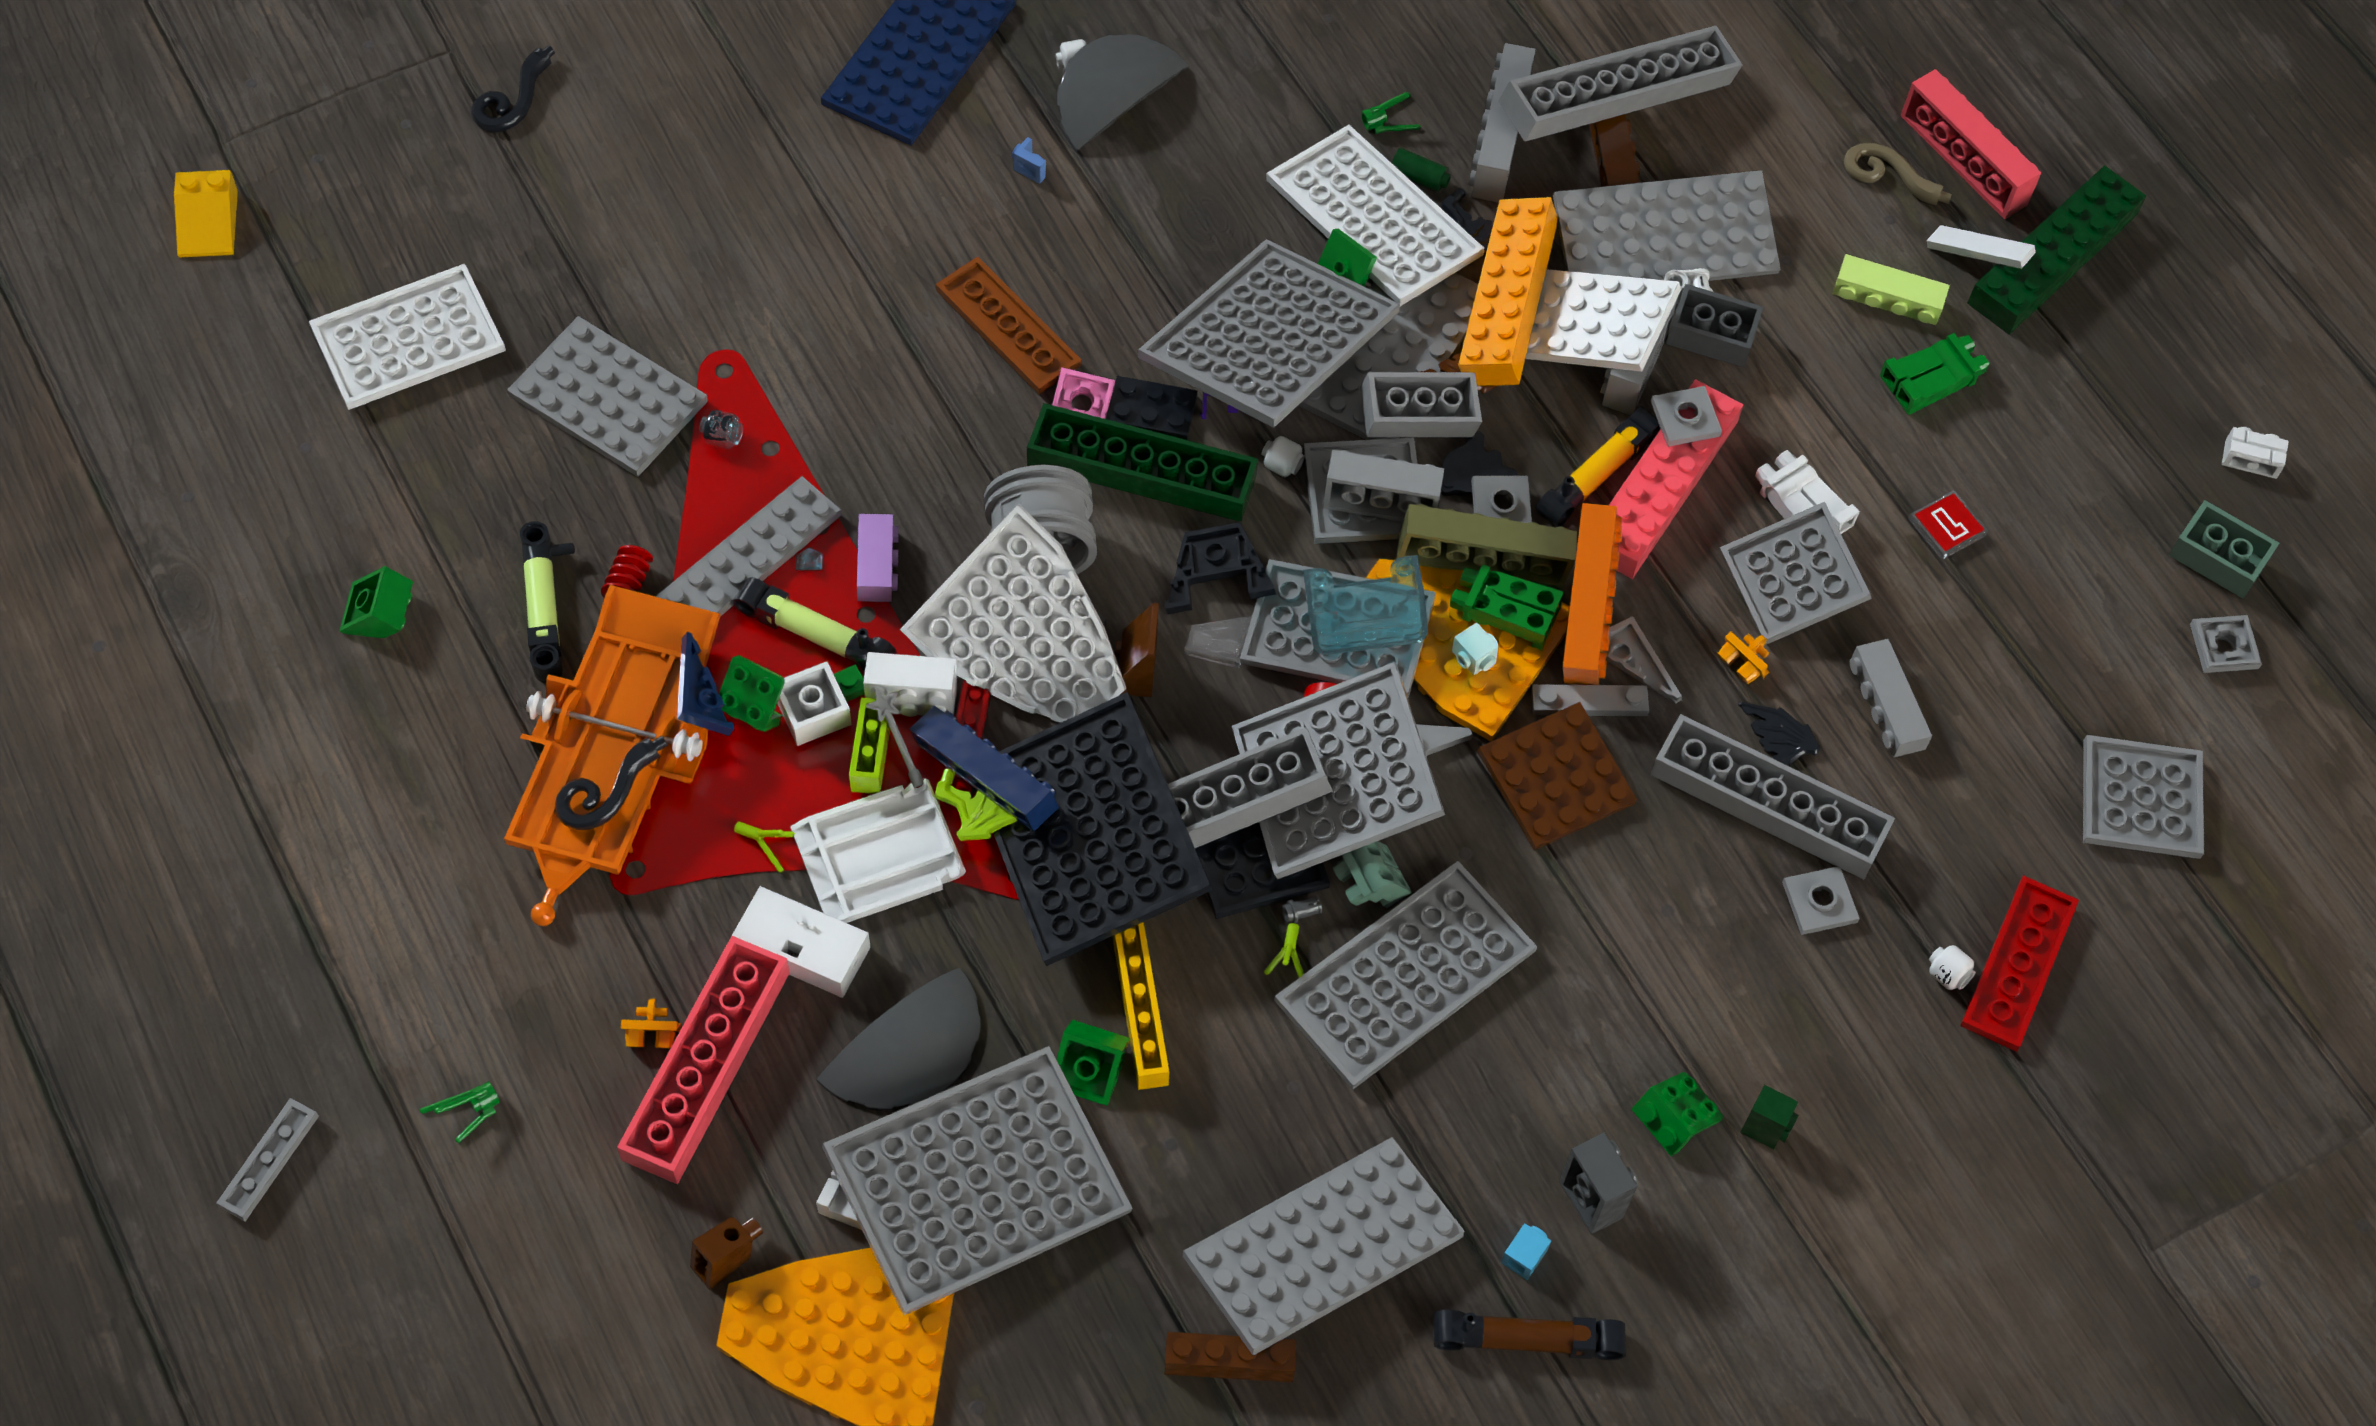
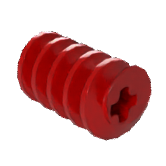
[601,545,653,598]

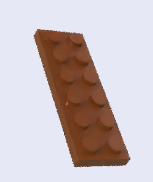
[936,256,1082,395]

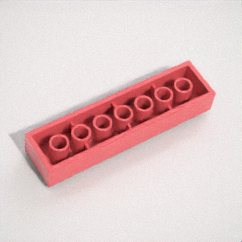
[1609,379,1744,579]
[617,936,790,1185]

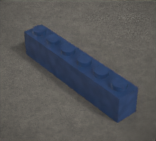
[909,705,1059,832]

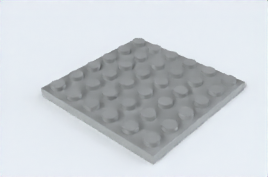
[1232,662,1445,879]

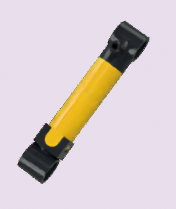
[1536,406,1661,527]

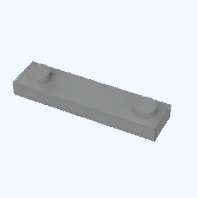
[1531,684,1649,716]
[216,1098,319,1222]

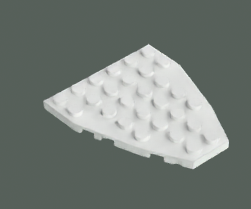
[900,504,1126,723]

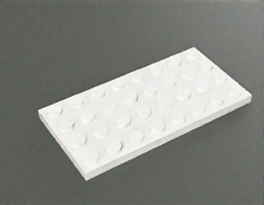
[1266,125,1484,306]

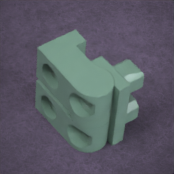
[1333,841,1412,909]

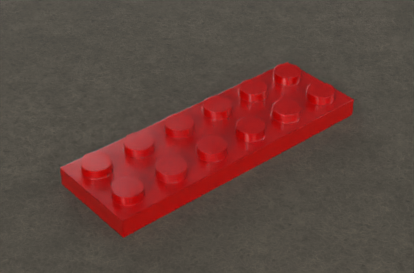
[1960,875,2079,1052]

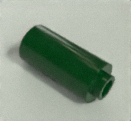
[1392,147,1451,192]

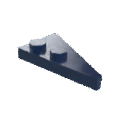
[677,632,734,736]

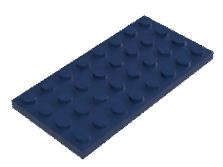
[821,0,1016,146]

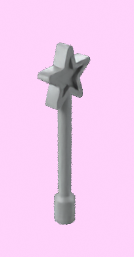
[866,688,924,788]

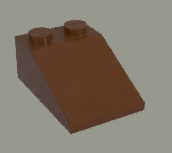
[1115,603,1159,697]

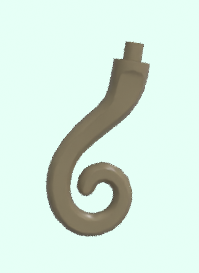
[1844,143,1952,206]

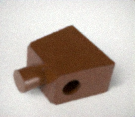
[690,1217,763,1290]

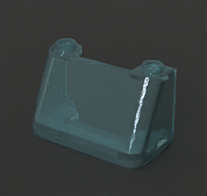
[1303,555,1428,655]

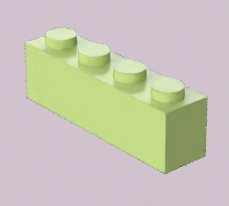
[1832,254,1950,325]

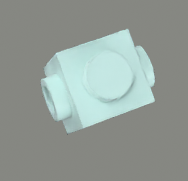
[1452,622,1499,675]

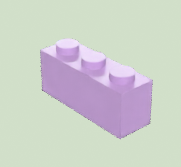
[857,514,899,602]

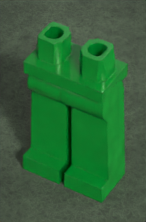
[1879,333,1989,415]
[1450,564,1564,651]

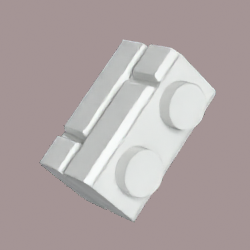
[2222,427,2289,479]

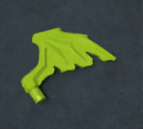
[935,769,1017,841]

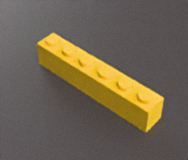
[1112,922,1169,1090]

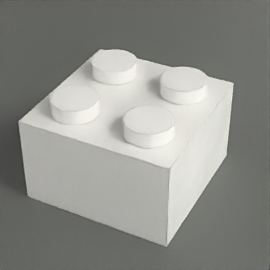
[777,661,852,746]

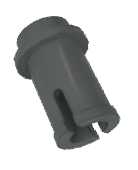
[1282,895,1322,923]

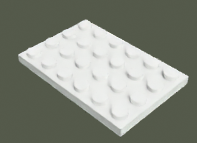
[309,263,506,410]
[1525,269,1681,372]

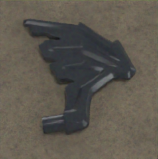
[1441,188,1493,255]
[1738,701,1820,767]

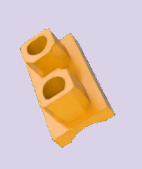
[1717,631,1770,684]
[621,998,681,1049]

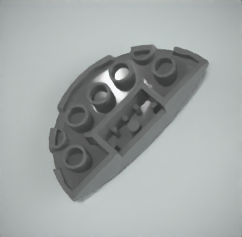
[1057,34,1189,152]
[817,968,981,1111]

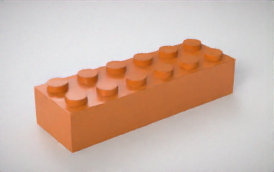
[1563,503,1623,685]

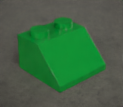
[339,566,413,638]
[1056,1020,1130,1106]

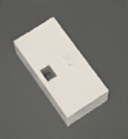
[732,886,870,998]

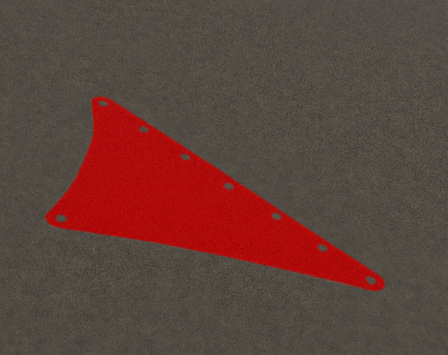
[610,349,1019,899]

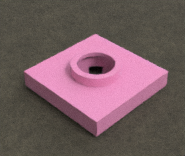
[1052,368,1115,419]

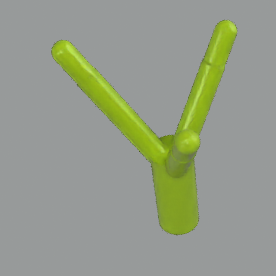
[734,821,795,873]
[1264,923,1304,978]

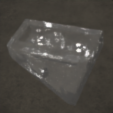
[1184,616,1252,669]

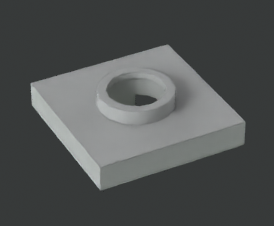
[1651,386,1722,447]
[1471,476,1532,523]
[2190,615,2262,673]
[1782,866,1860,935]

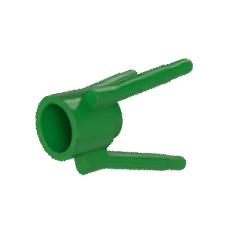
[1361,92,1421,134]
[420,1081,500,1143]

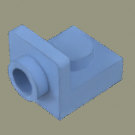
[1012,137,1046,184]

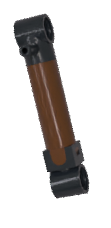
[1434,1310,1626,1360]

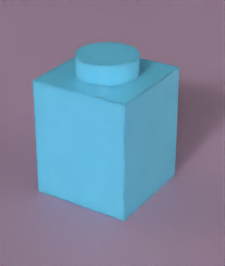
[1501,1223,1551,1280]

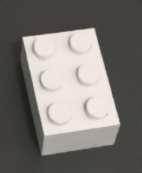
[863,652,957,717]

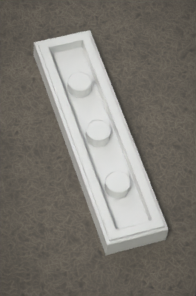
[1927,225,2036,269]

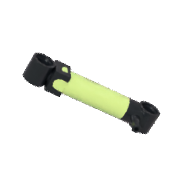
[520,521,575,683]
[733,577,897,671]

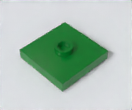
[1317,228,1378,286]

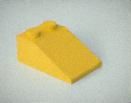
[174,170,238,258]

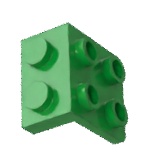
[719,655,785,732]
[1631,1072,1723,1156]

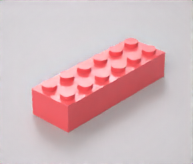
[1900,69,2041,220]

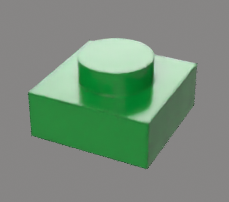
[833,664,865,702]

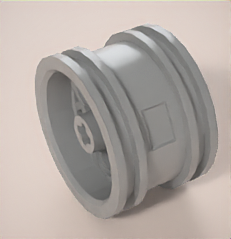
[984,465,1097,574]

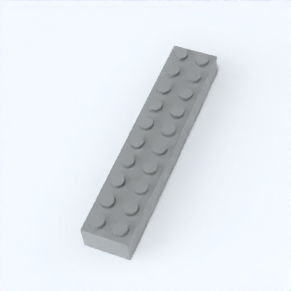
[1499,26,1743,142]

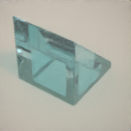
[796,548,823,570]

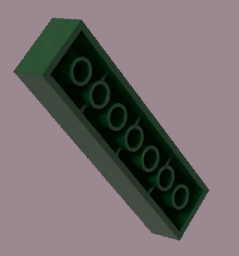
[1967,165,2147,335]
[1027,403,1258,522]

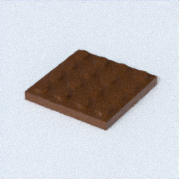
[1478,702,1637,850]

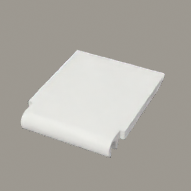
[790,778,966,923]

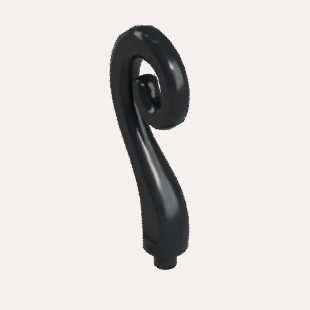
[471,45,555,132]
[555,735,668,830]

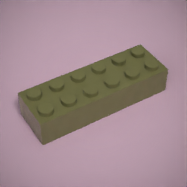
[1396,504,1577,589]

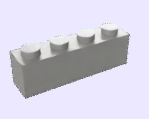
[1850,639,1932,758]

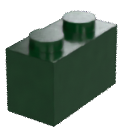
[1740,1084,1799,1150]

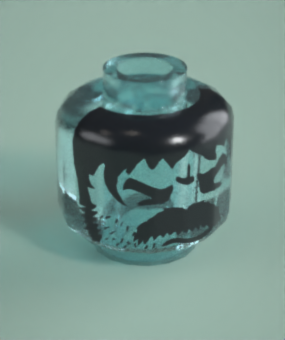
[699,410,743,449]

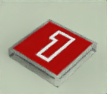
[1908,490,1988,560]

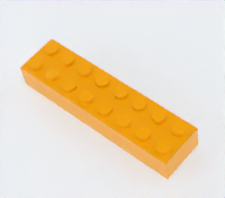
[1458,197,1558,386]

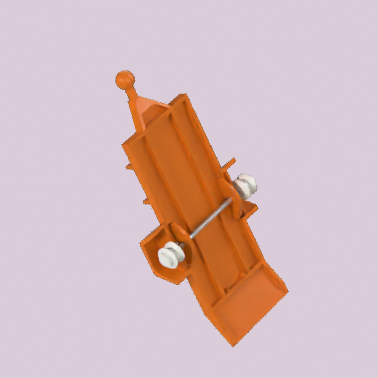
[504,585,721,926]

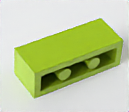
[849,698,890,794]

